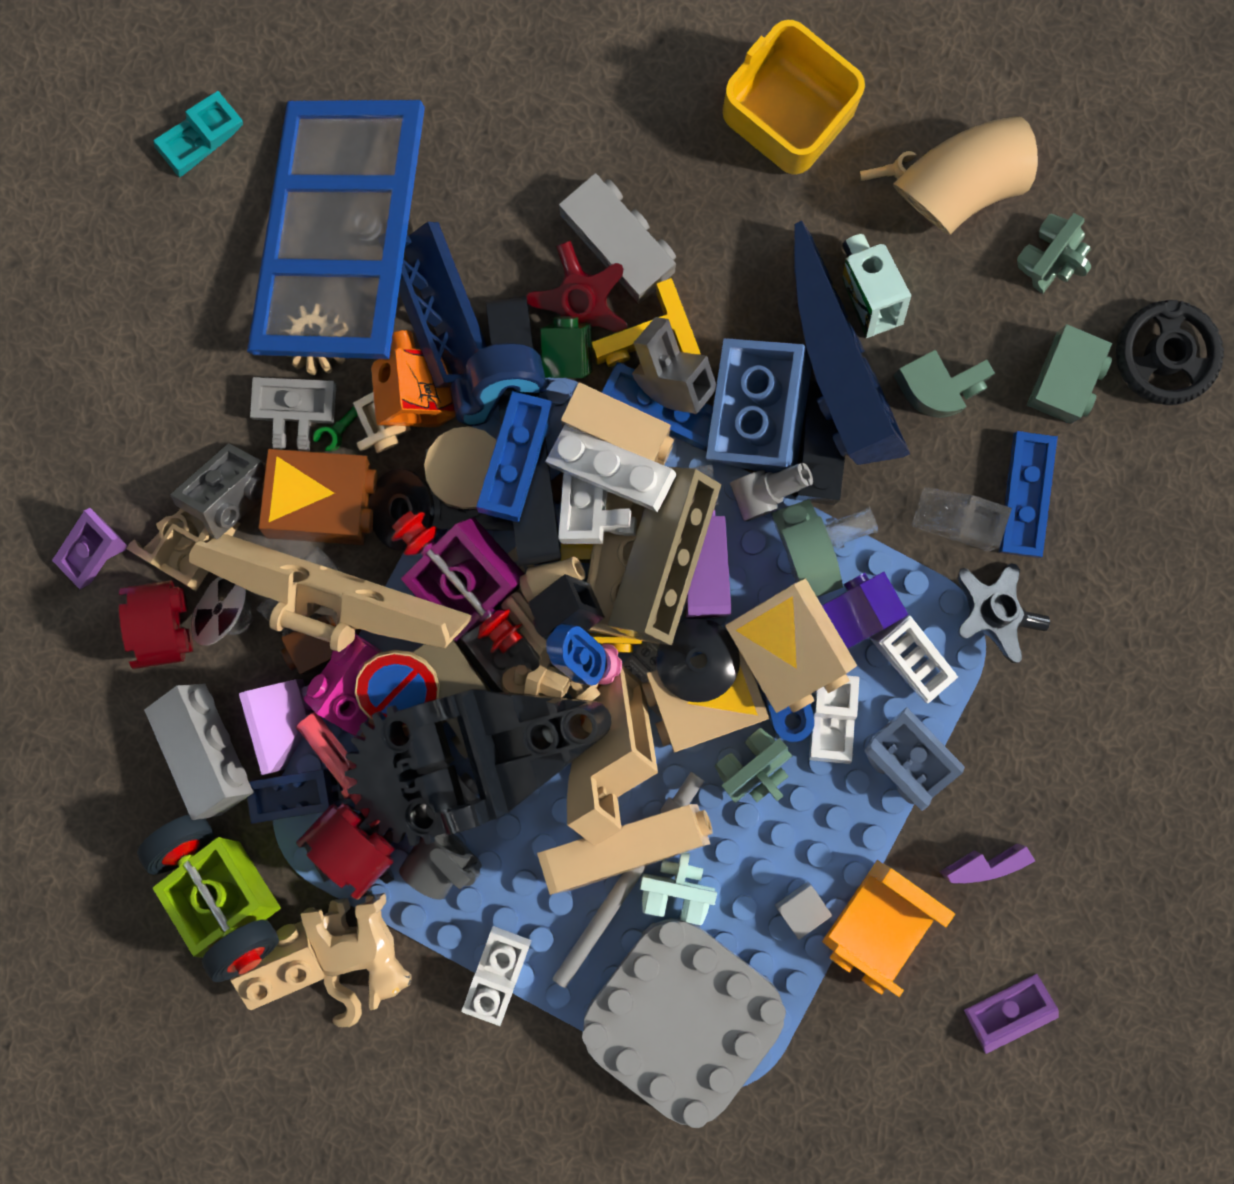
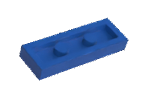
[602,362,713,452]
[476,391,554,522]
[999,431,1058,558]

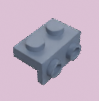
[865,707,965,811]

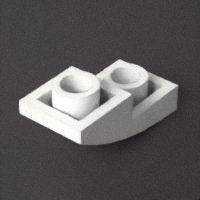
[461,926,532,1026]

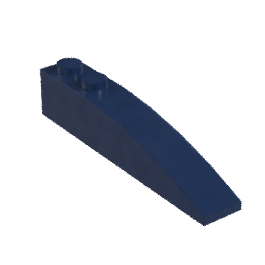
[794,220,910,465]

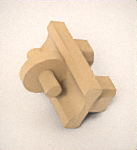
[501,649,571,698]

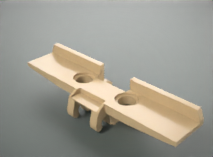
[189,534,472,652]

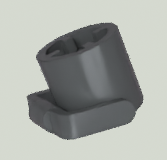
[399,834,482,900]

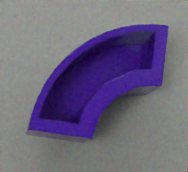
[822,572,909,649]

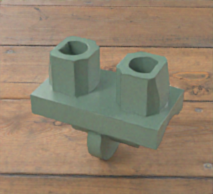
[1017,213,1091,294]
[715,728,792,803]

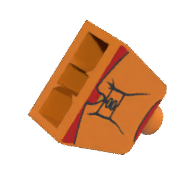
[371,330,456,427]

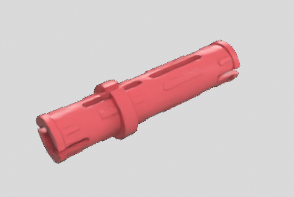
[295,712,380,828]

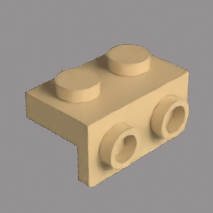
[230,921,324,1010]

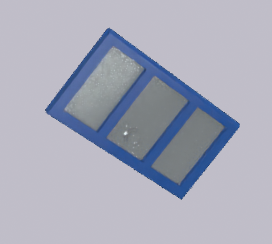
[247,100,425,359]

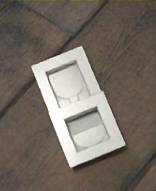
[809,676,859,764]

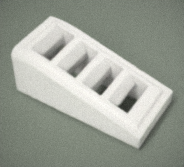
[870,615,958,704]

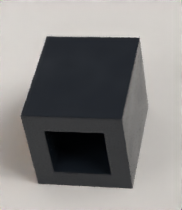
[528,574,605,639]

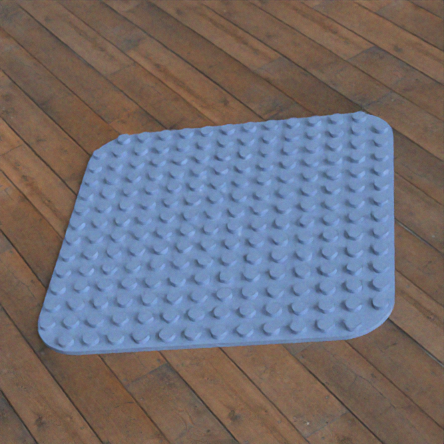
[273,378,986,1087]

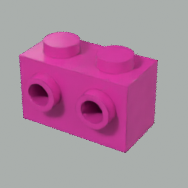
[303,634,383,736]

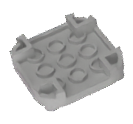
[582,918,786,1128]

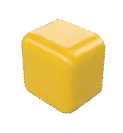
[723,20,865,174]

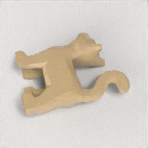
[300,893,411,1028]

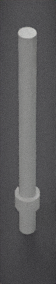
[552,772,704,988]

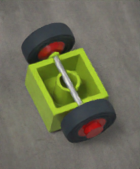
[137,815,281,982]

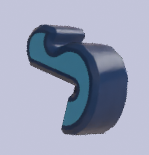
[450,343,546,426]

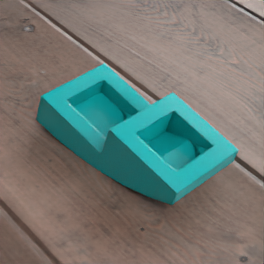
[153,91,243,178]

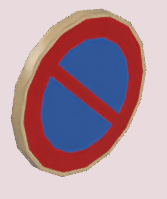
[355,650,440,728]

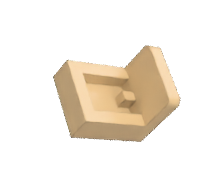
[353,392,411,453]

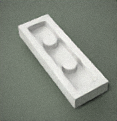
[545,425,677,512]

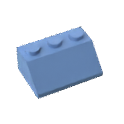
[706,338,812,473]

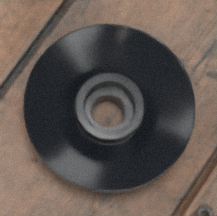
[369,469,434,551]
[656,619,740,702]

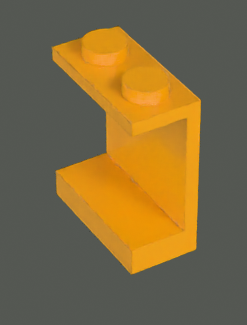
[822,860,955,997]

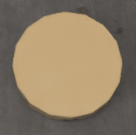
[424,426,497,510]

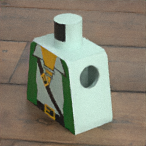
[842,234,911,338]

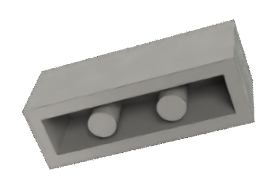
[559,173,676,304]
[144,684,254,820]

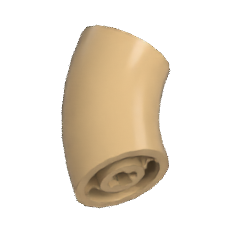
[893,117,1038,236]

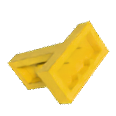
[591,278,701,367]

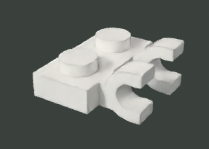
[558,473,637,544]

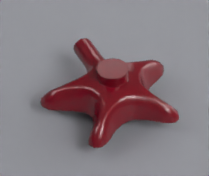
[527,240,627,333]

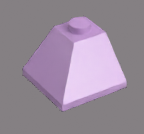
[239,679,313,775]

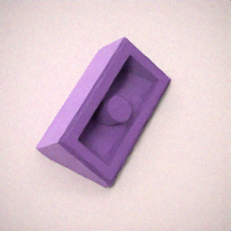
[964,974,1059,1054]

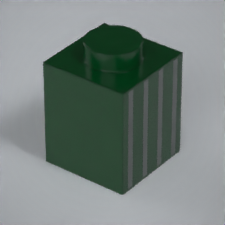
[541,316,592,378]

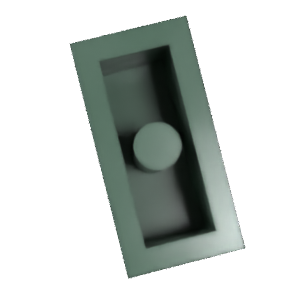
[1027,324,1112,424]

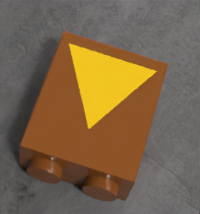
[259,449,377,545]

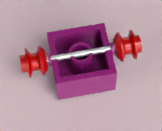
[391,511,525,654]

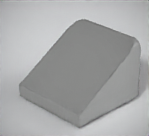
[775,881,832,940]

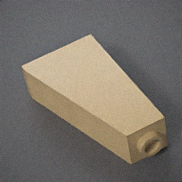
[537,804,713,895]

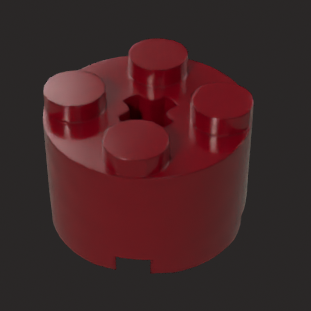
[118,580,193,669]
[296,803,395,900]

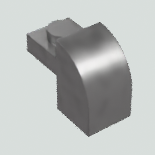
[632,317,717,414]

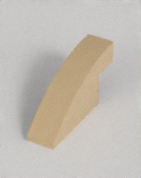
[567,665,658,846]

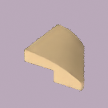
[126,508,241,591]

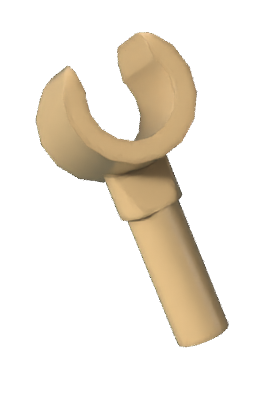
[860,151,917,181]

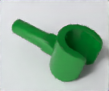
[313,406,358,452]

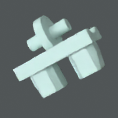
[640,853,717,925]

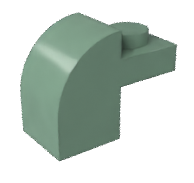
[893,349,995,418]
[771,499,843,597]

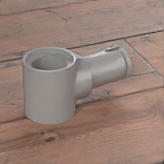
[730,463,813,522]

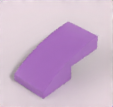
[940,843,1035,883]

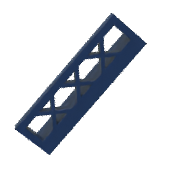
[379,222,487,388]

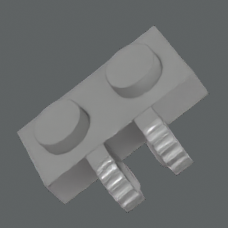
[250,377,336,452]

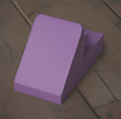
[52,508,128,589]

